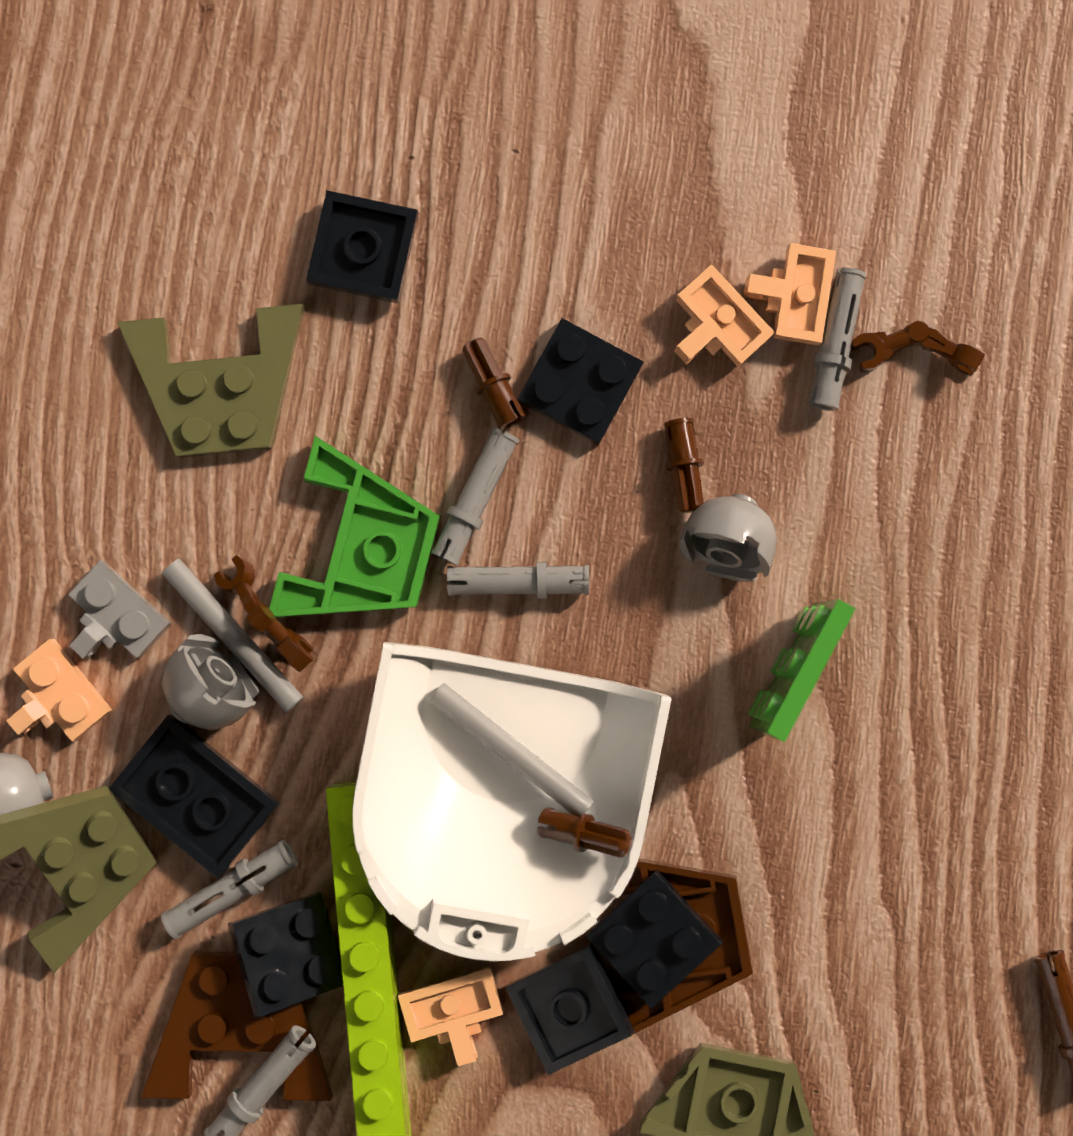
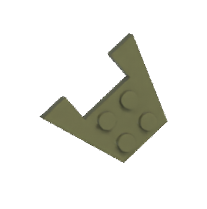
[117,304,305,458]
[0,786,156,973]

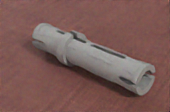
[809,267,866,411]
[431,427,519,566]
[447,562,589,599]
[161,840,298,939]
[204,1025,316,1136]

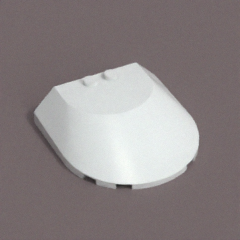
[353,642,671,961]

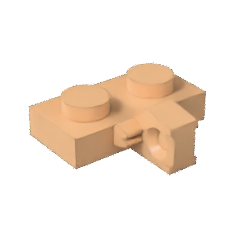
[743,243,836,346]
[674,264,775,367]
[6,639,113,741]
[398,966,503,1066]

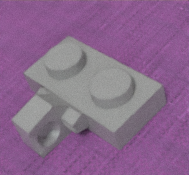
[68,560,172,659]

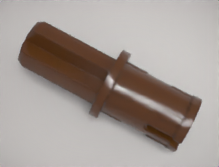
[462,338,526,430]
[664,418,704,513]
[537,807,633,858]

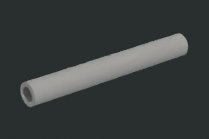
[162,559,304,713]
[429,682,593,817]

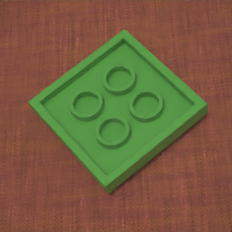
[748,599,856,742]

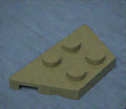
[639,1043,815,1136]

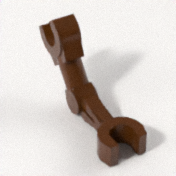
[851,321,986,377]
[214,555,313,672]

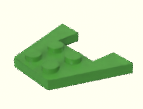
[269,436,441,617]

